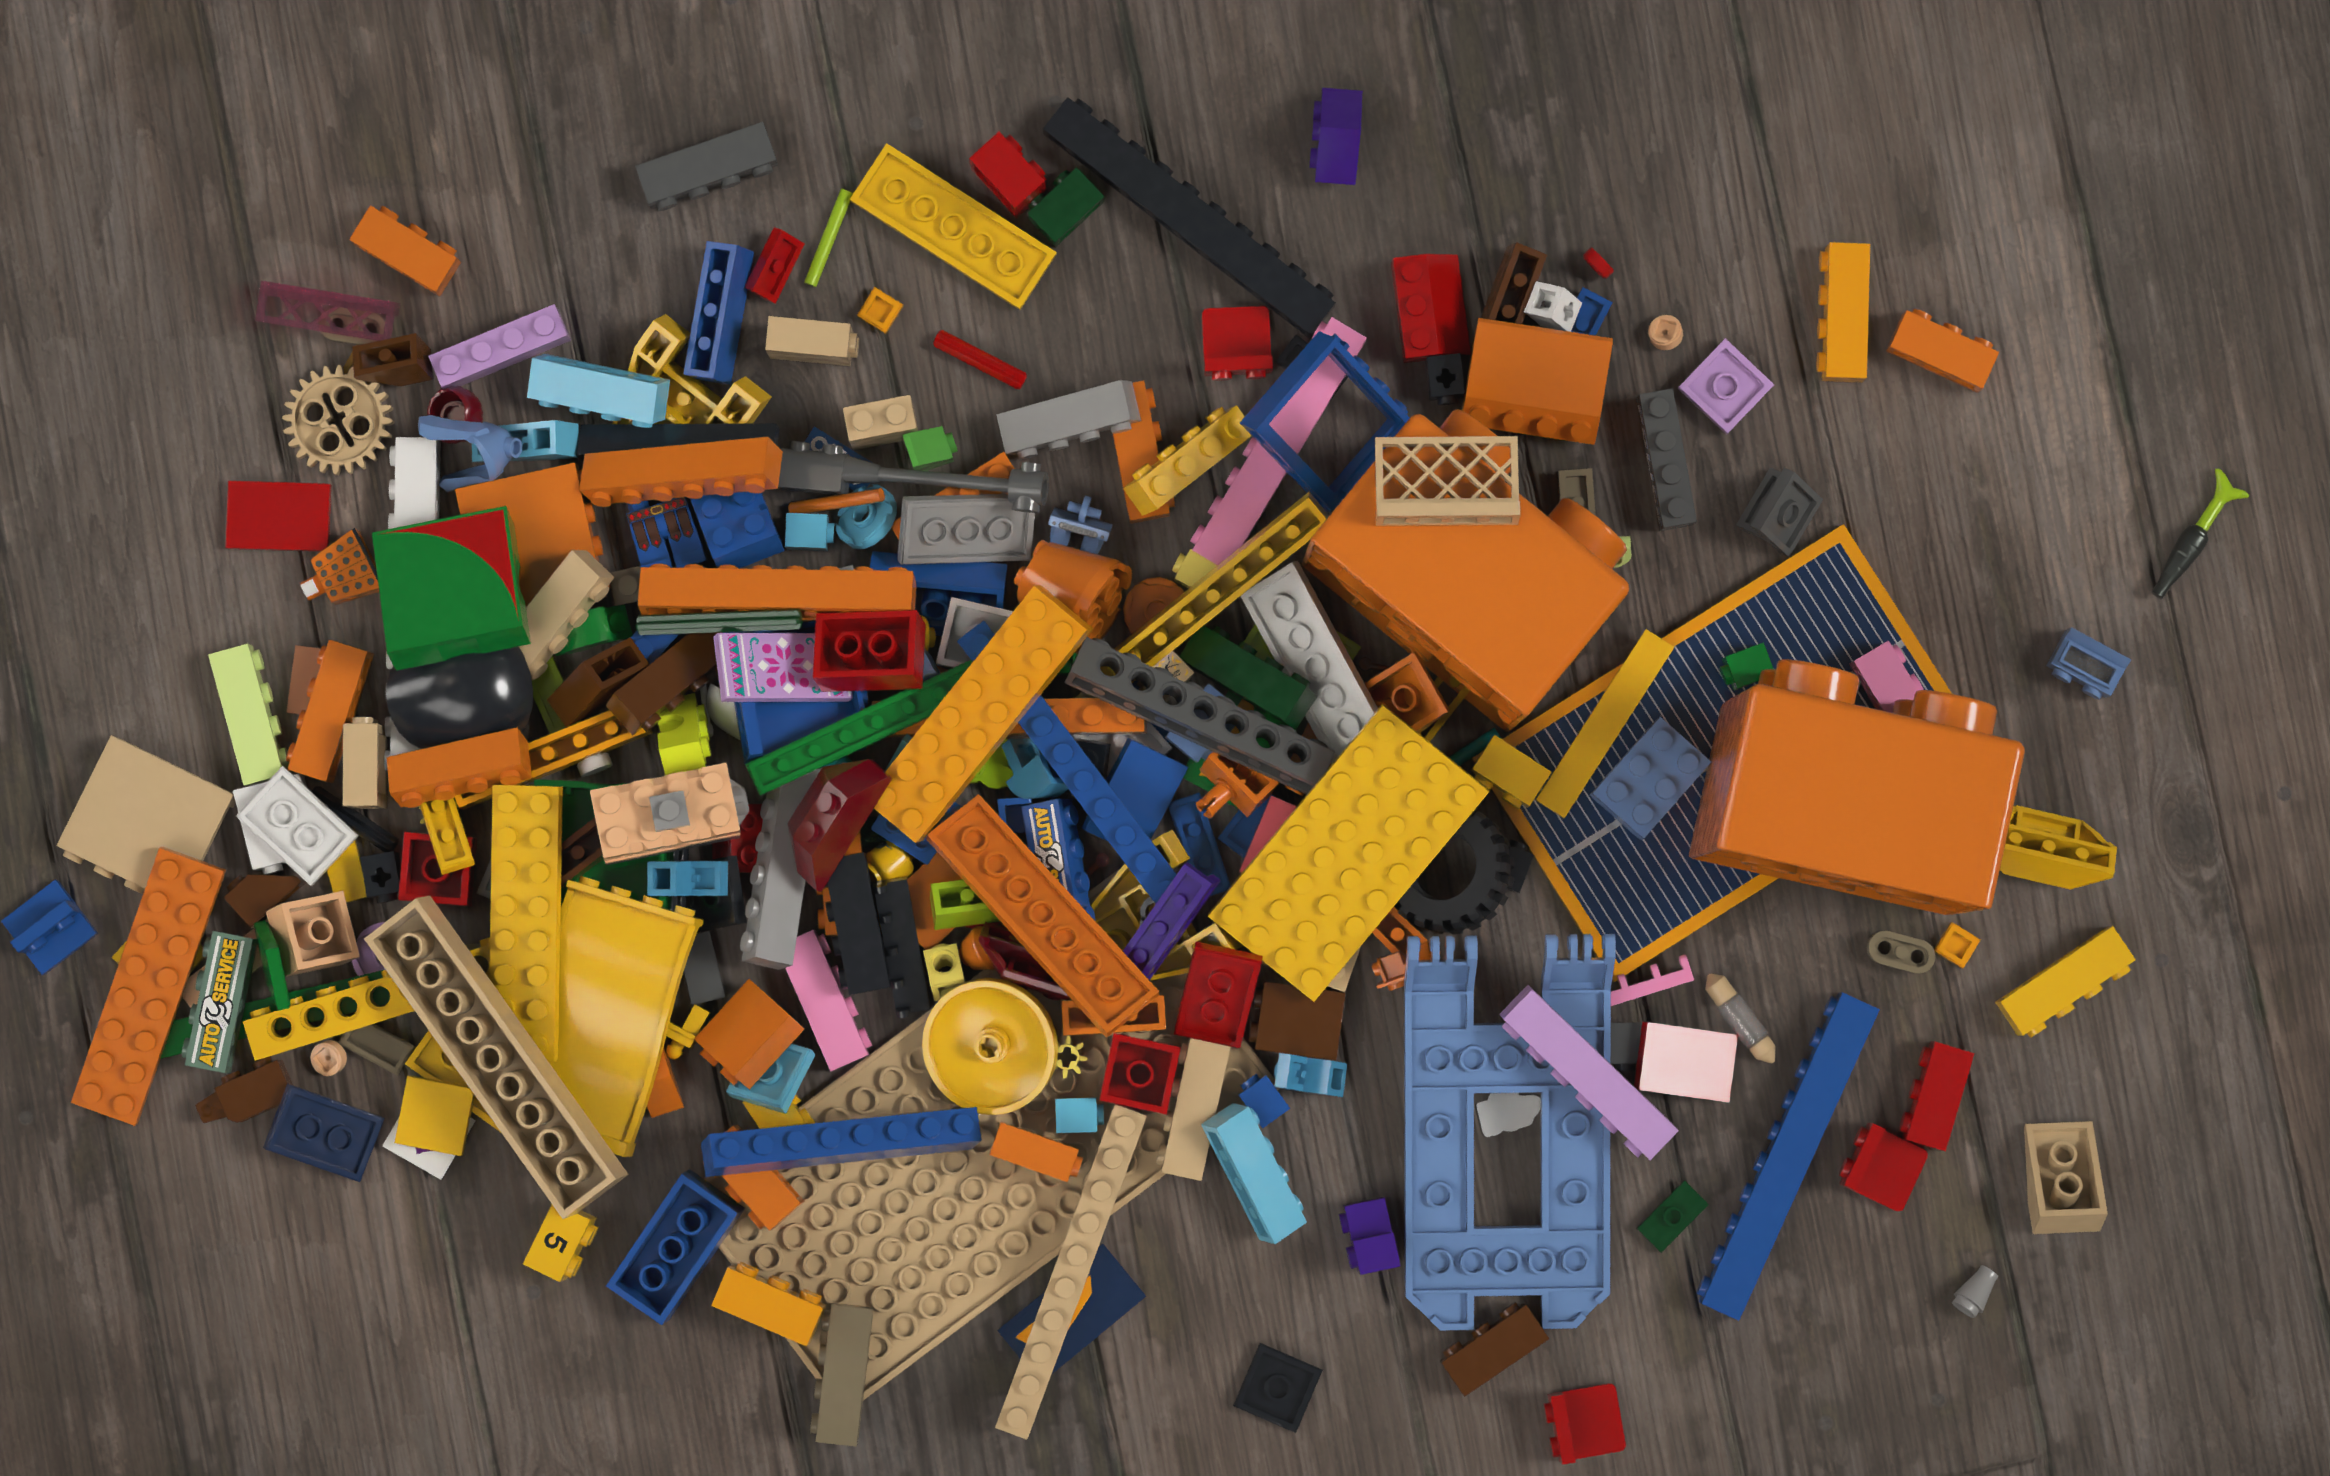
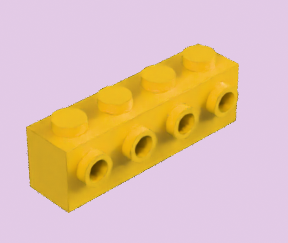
[1123,405,1252,516]

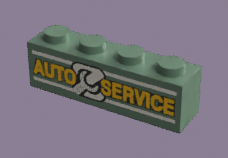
[182,931,258,1074]

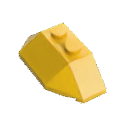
[2000,805,2117,890]

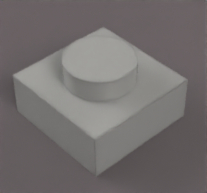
[649,791,690,832]

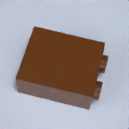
[547,637,650,727]
[1249,982,1346,1061]

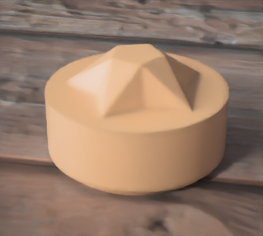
[1648,315,1683,350]
[310,1040,347,1076]

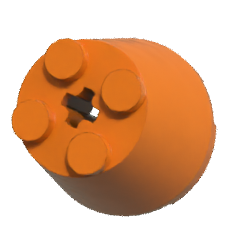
[1014,540,1132,654]

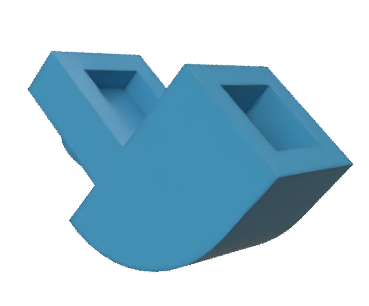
[1002,738,1068,799]
[647,861,728,896]
[1274,1053,1347,1097]

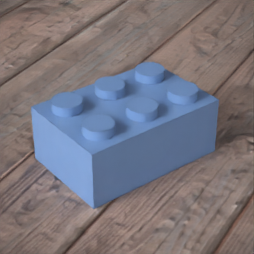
[1589,717,1711,840]

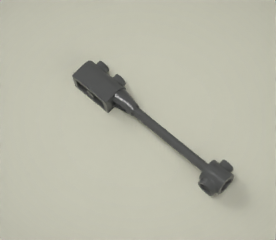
[778,441,1049,513]

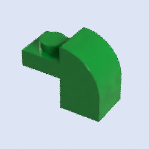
[556,604,633,656]

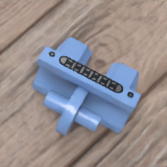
[1048,495,1113,554]

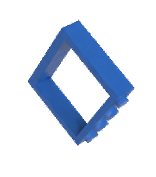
[1240,331,1410,513]

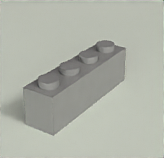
[996,380,1141,460]

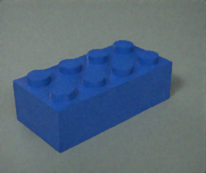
[606,1169,745,1325]

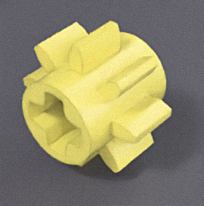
[1055,1036,1088,1078]

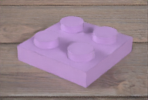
[1678,338,1774,435]

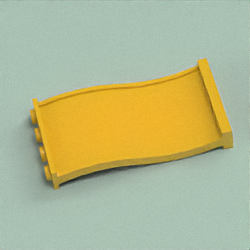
[549,876,704,1157]

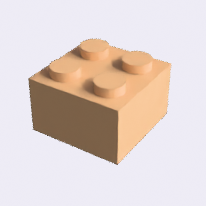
[266,891,360,977]

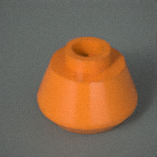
[959,926,995,970]

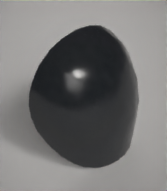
[386,647,533,749]

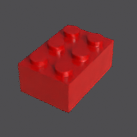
[813,610,926,692]

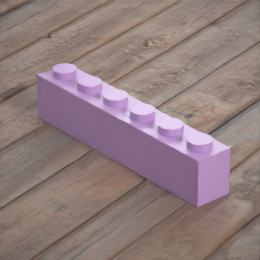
[1500,985,1679,1160]

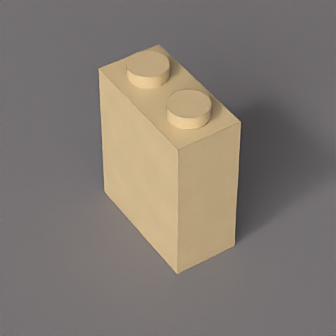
[765,316,859,366]
[843,395,918,450]

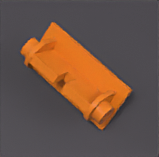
[1372,941,1444,991]

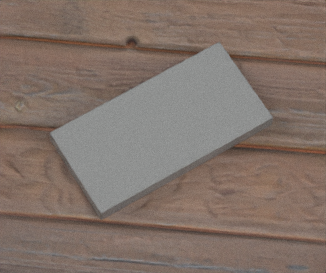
[897,494,1035,565]

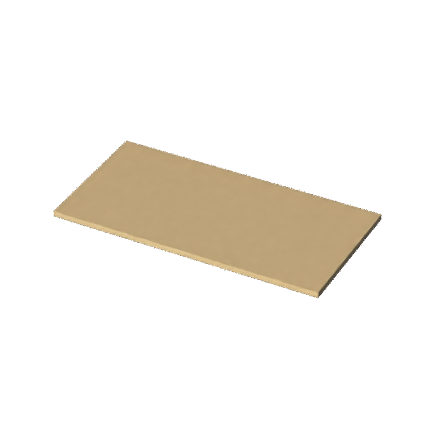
[704,870,1280,1400]

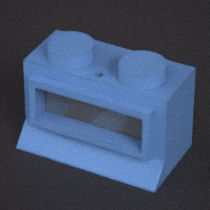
[2046,627,2131,700]

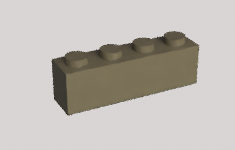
[810,1303,874,1447]

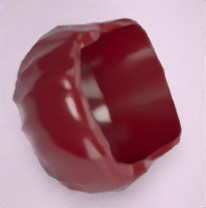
[427,386,483,444]

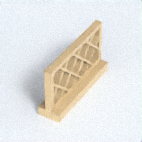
[1375,436,1520,526]

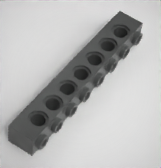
[1064,637,1335,795]

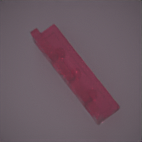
[255,281,400,341]

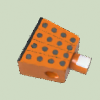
[300,528,379,605]

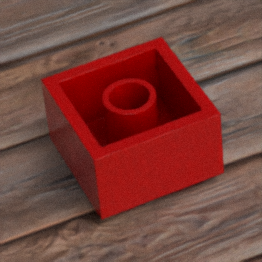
[969,131,1046,219]
[398,832,477,907]
[1100,1033,1181,1115]

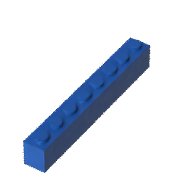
[701,1107,982,1177]

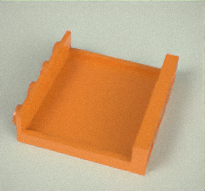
[455,463,611,607]

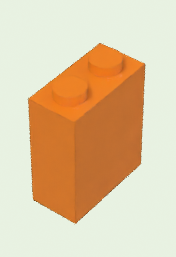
[694,979,804,1090]
[989,1121,1084,1182]

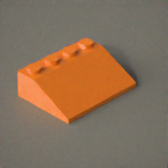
[1462,318,1613,445]

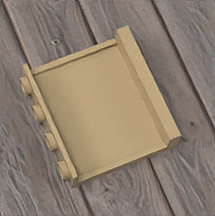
[56,735,236,894]

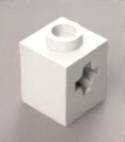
[1524,281,1582,332]

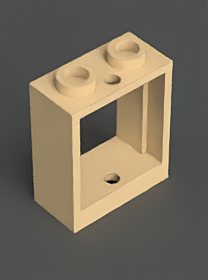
[343,717,387,809]

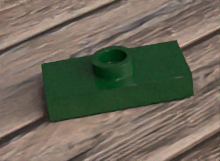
[1636,1180,1709,1253]

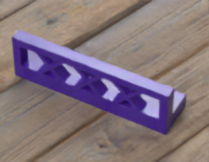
[1123,862,1221,980]

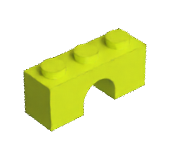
[657,693,711,776]

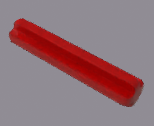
[933,330,1027,389]

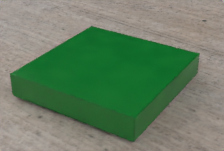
[254,920,291,1011]

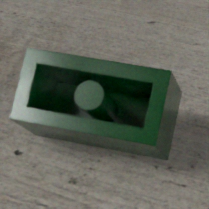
[1027,167,1105,247]

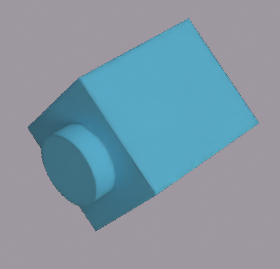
[785,513,835,551]
[1055,1097,1104,1133]

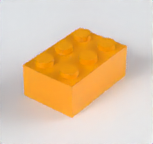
[711,1262,827,1346]

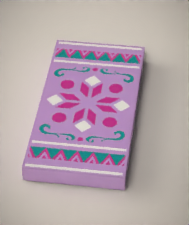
[713,633,853,702]

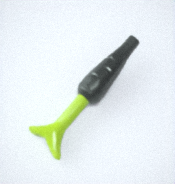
[2151,468,2249,599]

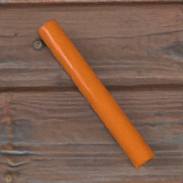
[788,488,885,514]

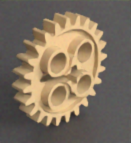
[282,365,394,476]

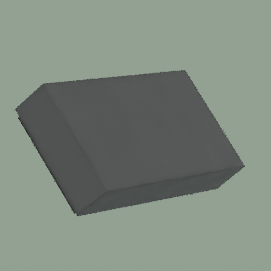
[684,931,726,1005]

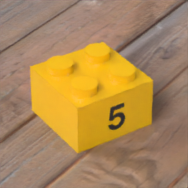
[523,1205,599,1282]

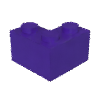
[1309,88,1363,185]
[1339,1197,1401,1275]

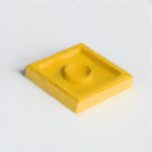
[394,1075,475,1156]

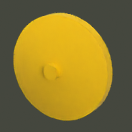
[922,978,1058,1115]

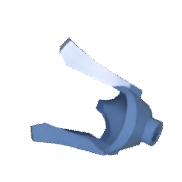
[418,415,522,492]

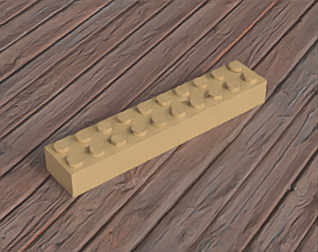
[364,896,629,1219]

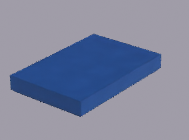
[1081,737,1188,841]

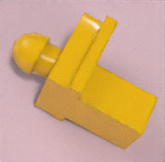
[666,1004,711,1060]

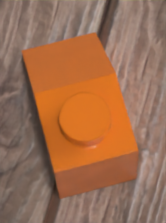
[647,1045,684,1118]

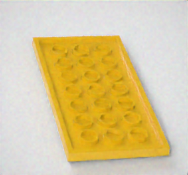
[1208,704,1489,1002]

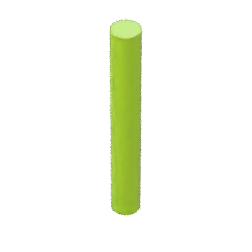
[804,189,853,287]

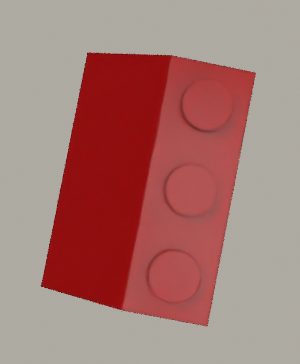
[1391,254,1471,363]

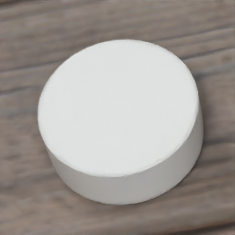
[577,752,613,777]

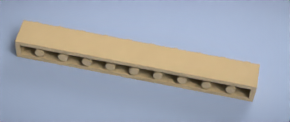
[995,1104,1147,1440]

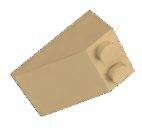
[2024,1121,2108,1234]

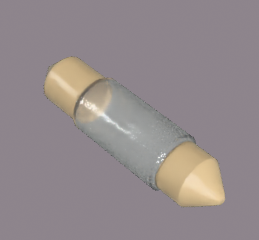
[1705,973,1775,1063]

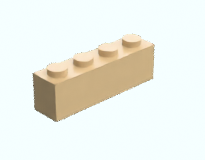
[519,550,615,680]
[1156,1038,1230,1181]

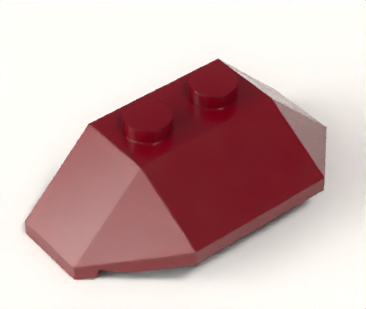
[787,759,892,892]
[978,922,1071,1001]

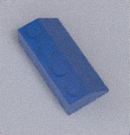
[870,551,1007,636]

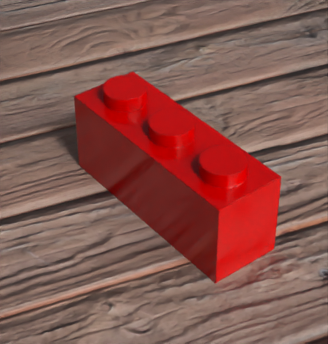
[1899,1041,1975,1152]

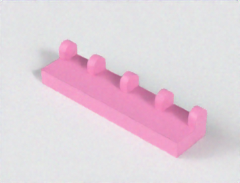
[1611,954,1694,1006]

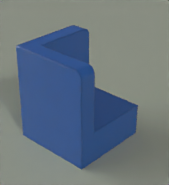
[997,797,1033,834]

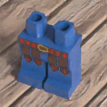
[626,497,709,568]

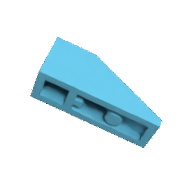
[472,420,579,462]

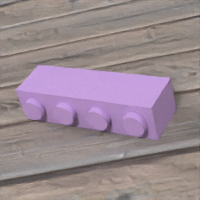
[429,304,571,388]

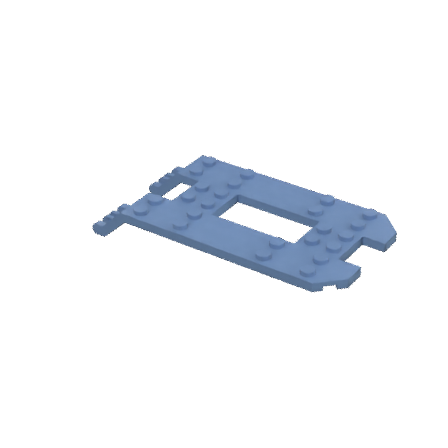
[1404,934,1616,1331]

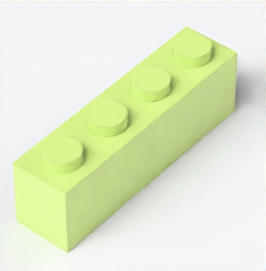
[208,643,289,787]

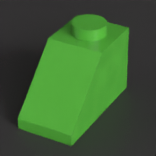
[902,426,958,471]

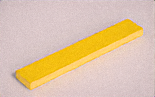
[1535,629,1674,819]

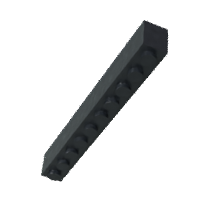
[1043,97,1336,339]

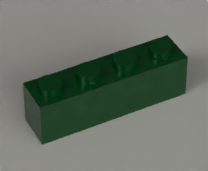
[1179,625,1317,731]

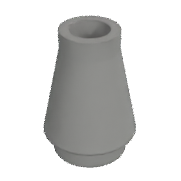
[1952,1265,1998,1318]

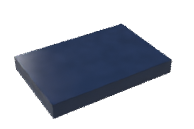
[263,1083,385,1182]

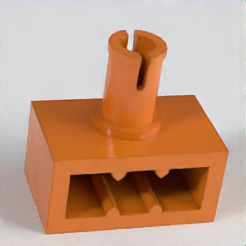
[1196,752,1279,819]

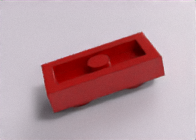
[744,227,805,304]

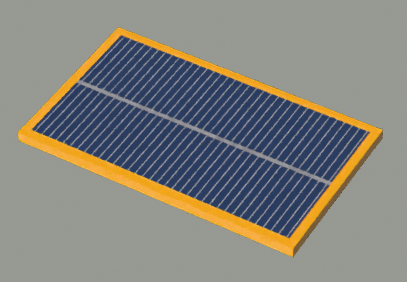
[1471,524,1952,982]

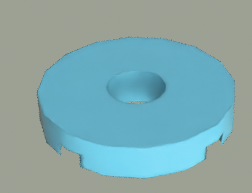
[836,484,897,549]

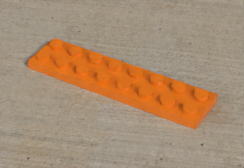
[926,794,1159,1038]
[71,847,226,1126]

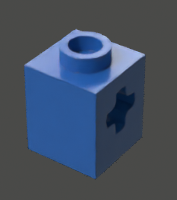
[1238,1074,1290,1129]

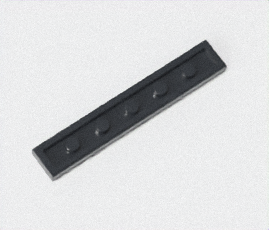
[576,423,780,460]

